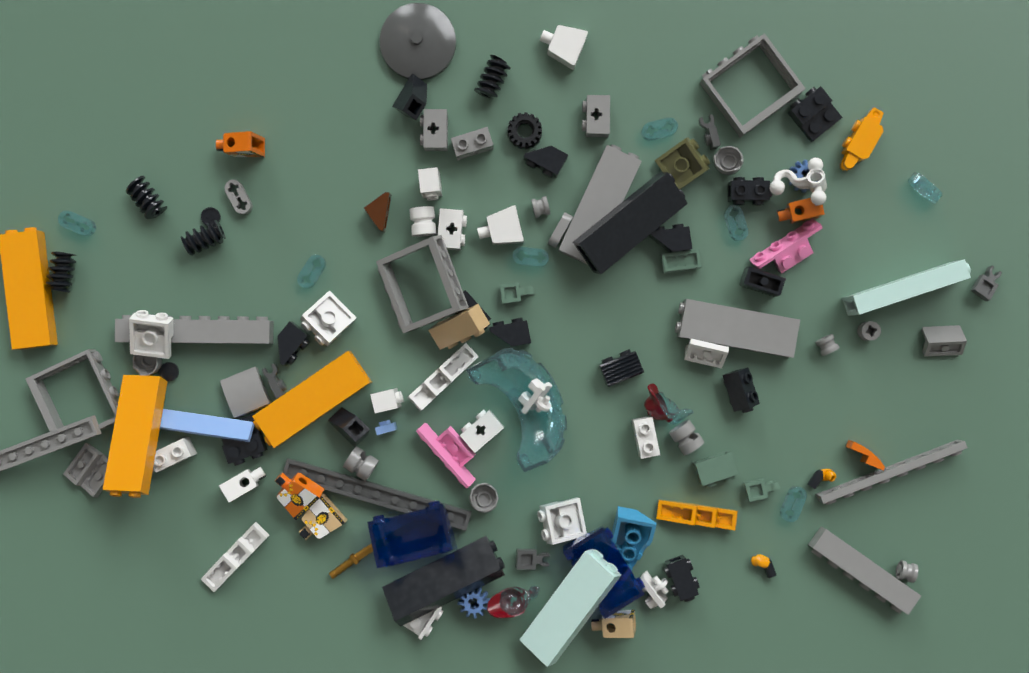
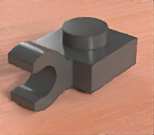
[699,115,721,150]
[262,364,287,398]

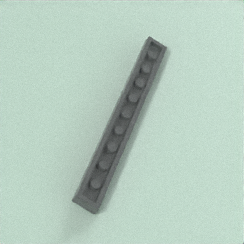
[283,458,472,531]

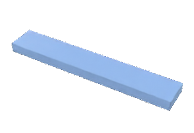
[160,409,254,442]

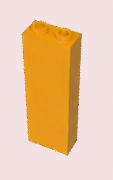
[0,227,58,350]
[252,351,372,448]
[103,375,168,498]

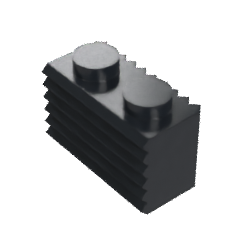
[739,266,786,297]
[599,349,644,387]

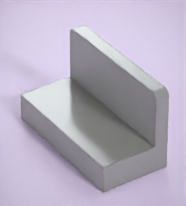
[922,325,967,357]

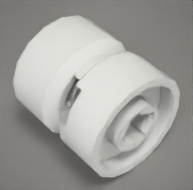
[409,206,437,237]

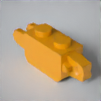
[840,107,884,171]

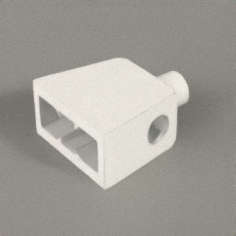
[540,25,588,70]
[477,205,524,245]
[219,467,266,502]

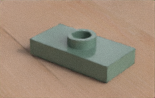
[661,249,702,273]

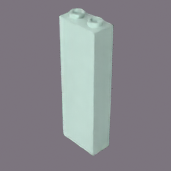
[842,259,971,316]
[520,549,621,667]

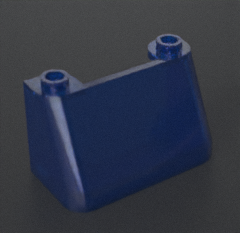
[367,501,458,568]
[563,526,645,619]

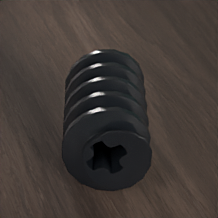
[474,55,511,98]
[126,175,167,219]
[181,219,226,256]
[45,251,76,293]

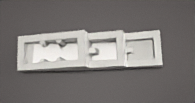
[408,343,479,411]
[201,522,269,592]

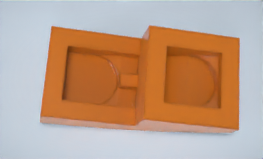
[846,440,885,471]

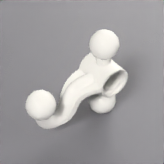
[769,158,827,205]

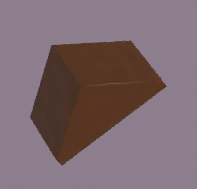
[364,192,392,232]

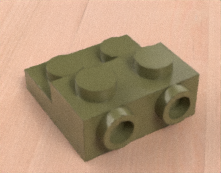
[655,137,711,189]

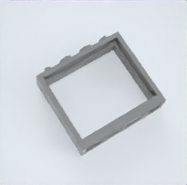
[700,33,806,138]
[376,235,469,333]
[26,349,119,432]

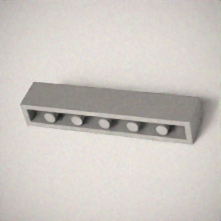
[808,526,921,615]

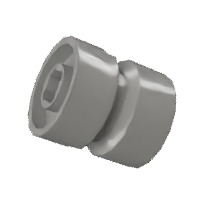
[669,419,704,456]
[343,446,379,482]

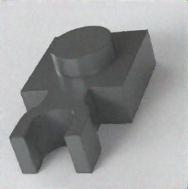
[971,265,1002,302]
[515,549,550,570]

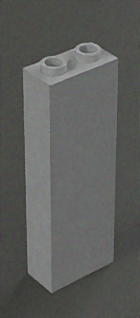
[558,144,642,265]
[675,299,800,358]

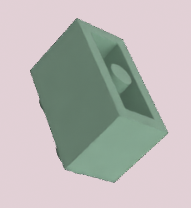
[692,450,739,488]

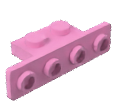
[749,219,823,274]
[416,423,476,488]

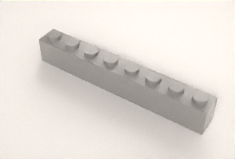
[115,315,274,344]

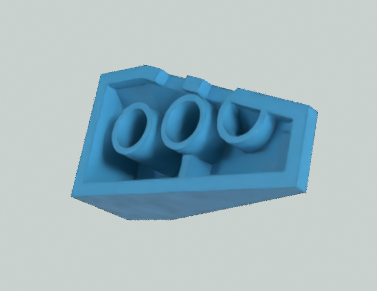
[606,506,657,587]

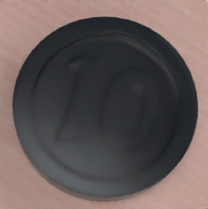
[201,207,221,226]
[159,362,179,381]

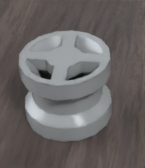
[531,196,550,218]
[857,321,881,341]
[815,334,840,356]
[896,560,919,583]

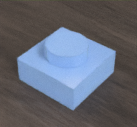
[375,420,397,435]

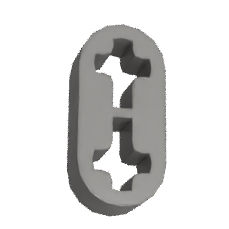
[225,180,253,215]
[547,212,573,248]

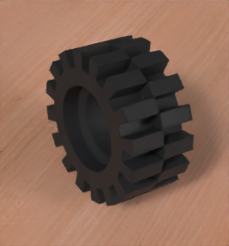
[508,112,542,149]

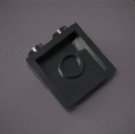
[788,86,843,142]
[221,414,268,466]

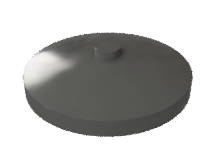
[380,3,456,80]

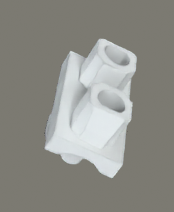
[518,378,552,414]
[634,571,668,609]

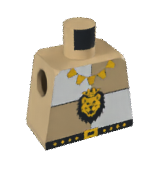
[299,493,347,540]
[591,610,636,638]

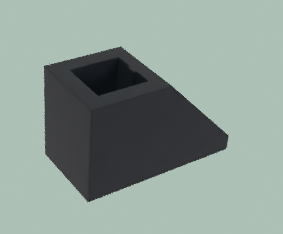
[392,74,427,121]
[523,146,568,178]
[649,224,692,253]
[489,318,531,347]
[277,321,311,366]
[328,407,370,447]

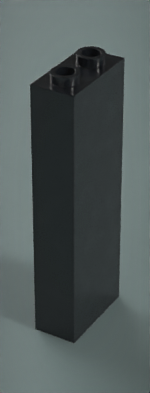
[573,172,688,274]
[382,536,505,626]

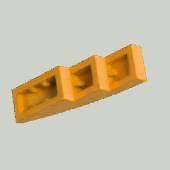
[656,500,738,531]

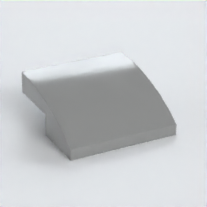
[220,366,271,419]
[63,443,108,498]

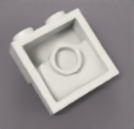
[300,291,357,347]
[129,310,174,359]
[537,497,587,545]

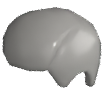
[714,146,744,175]
[132,355,162,376]
[469,483,499,513]

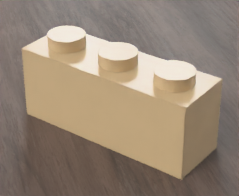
[428,304,490,350]

